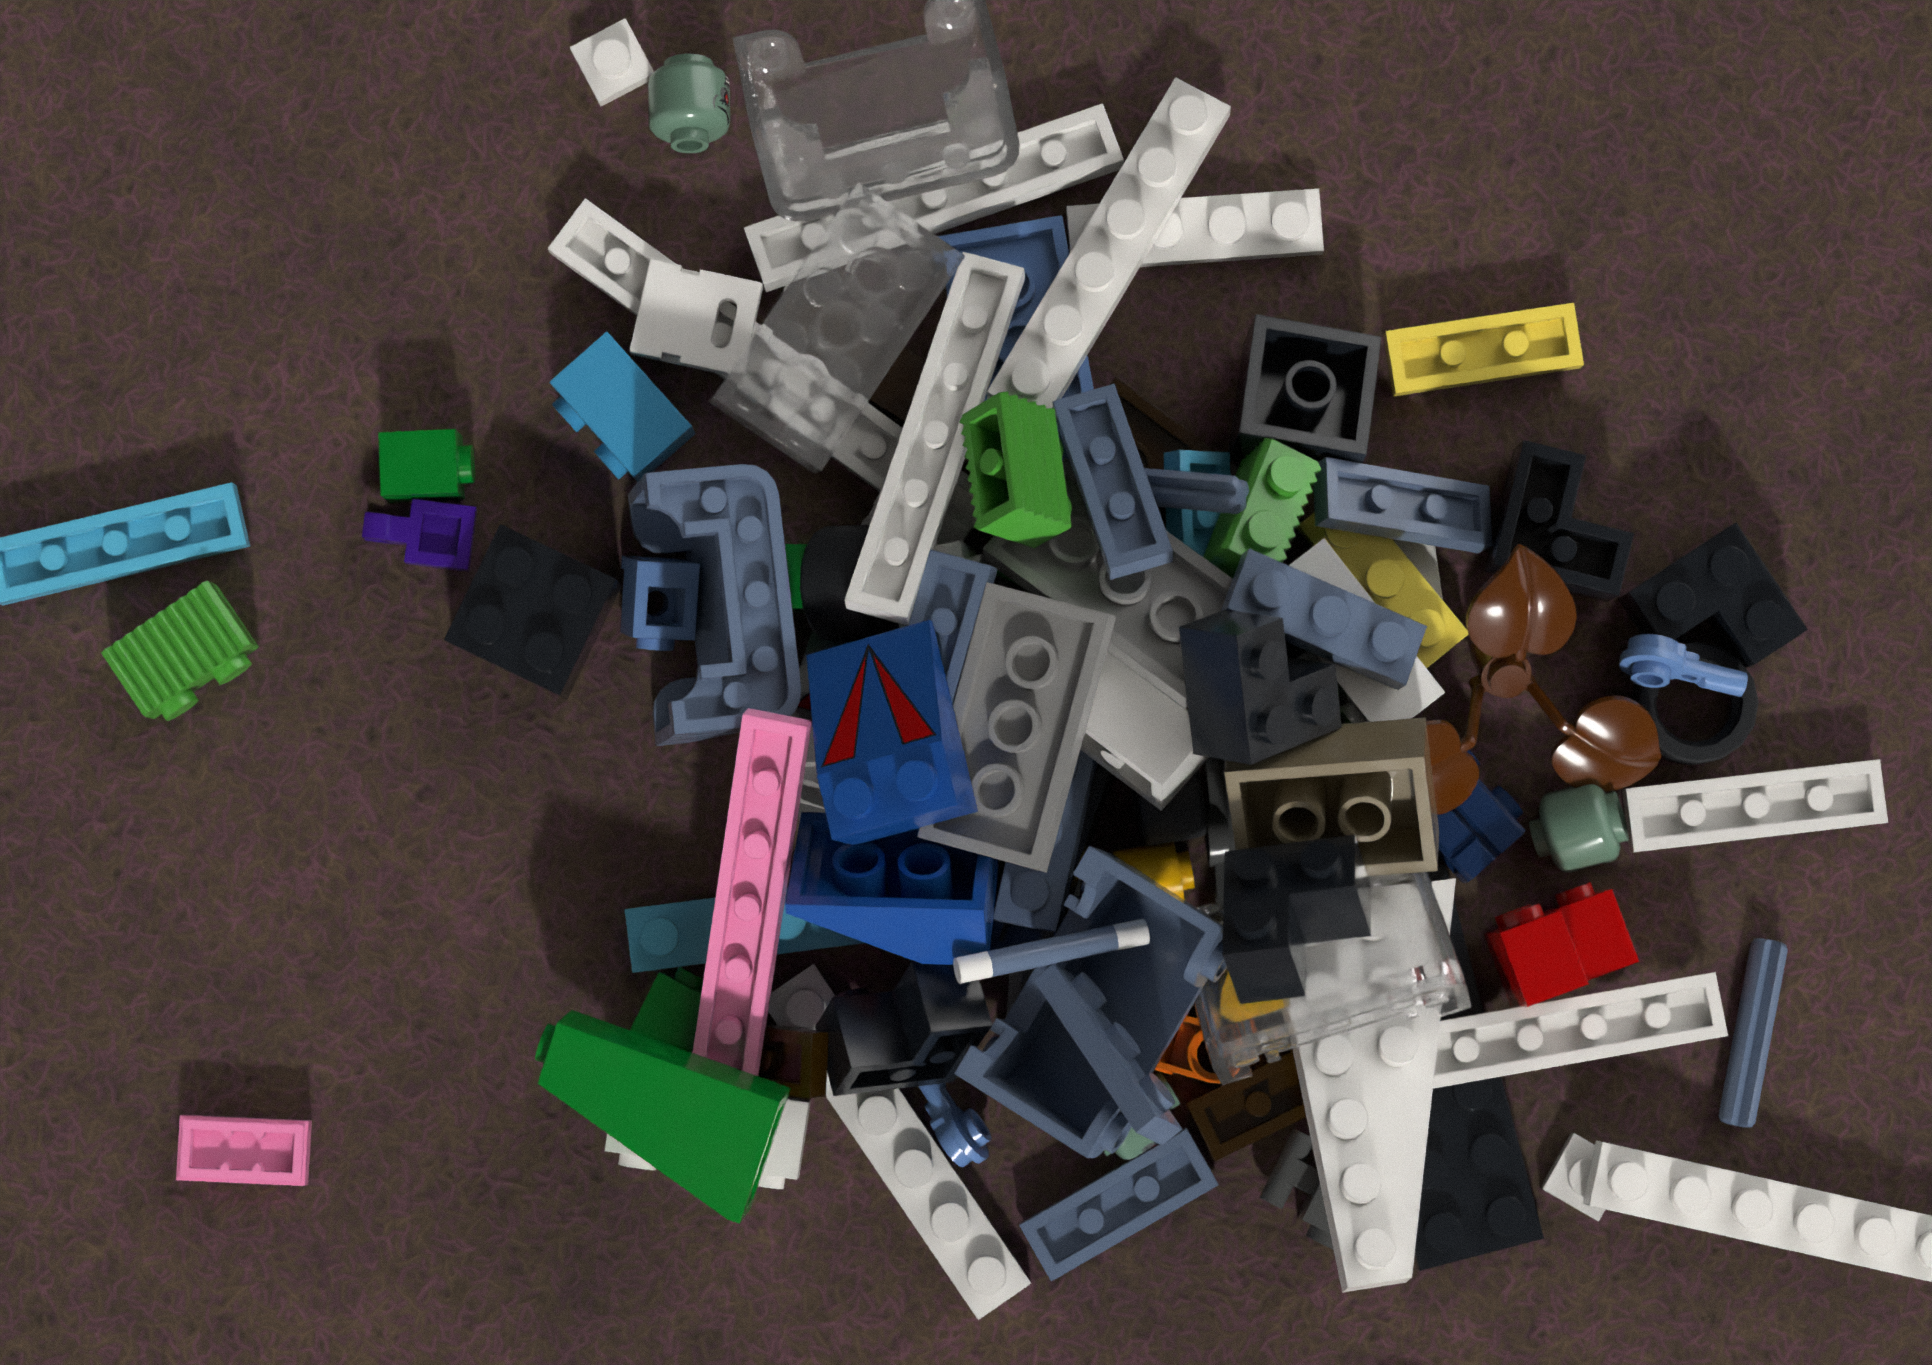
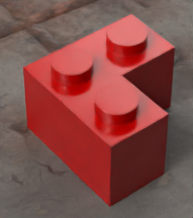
[1484,882,1640,1007]

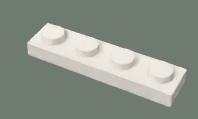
[1066,188,1324,267]
[1622,759,1888,853]

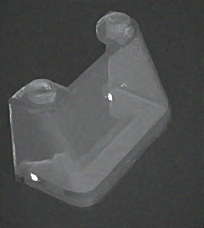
[733,0,1020,222]
[1194,872,1471,1086]

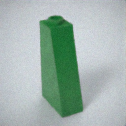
[535,1010,791,1224]

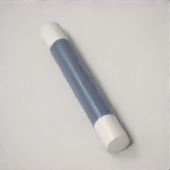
[953,919,1150,984]

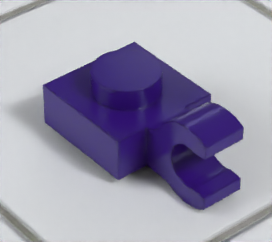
[362,499,477,572]

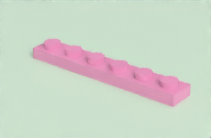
[692,708,812,1076]

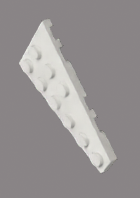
[1282,878,1456,1292]

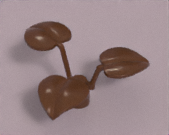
[1426,544,1661,815]

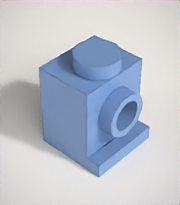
[620,556,700,651]

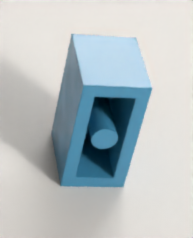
[550,332,696,482]

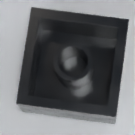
[1228,314,1382,463]
[444,524,622,700]

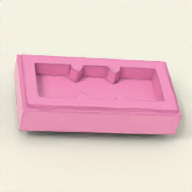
[176,1115,312,1186]

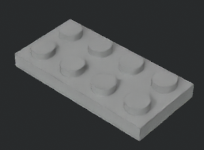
[983,458,1232,709]
[917,582,1116,873]

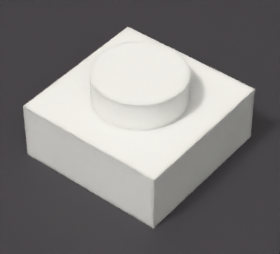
[570,18,654,106]
[1540,1132,1606,1221]

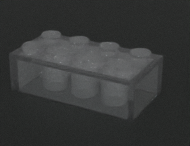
[708,182,965,473]

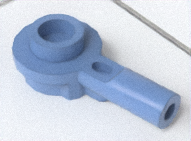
[1619,634,1748,697]
[919,1083,992,1167]

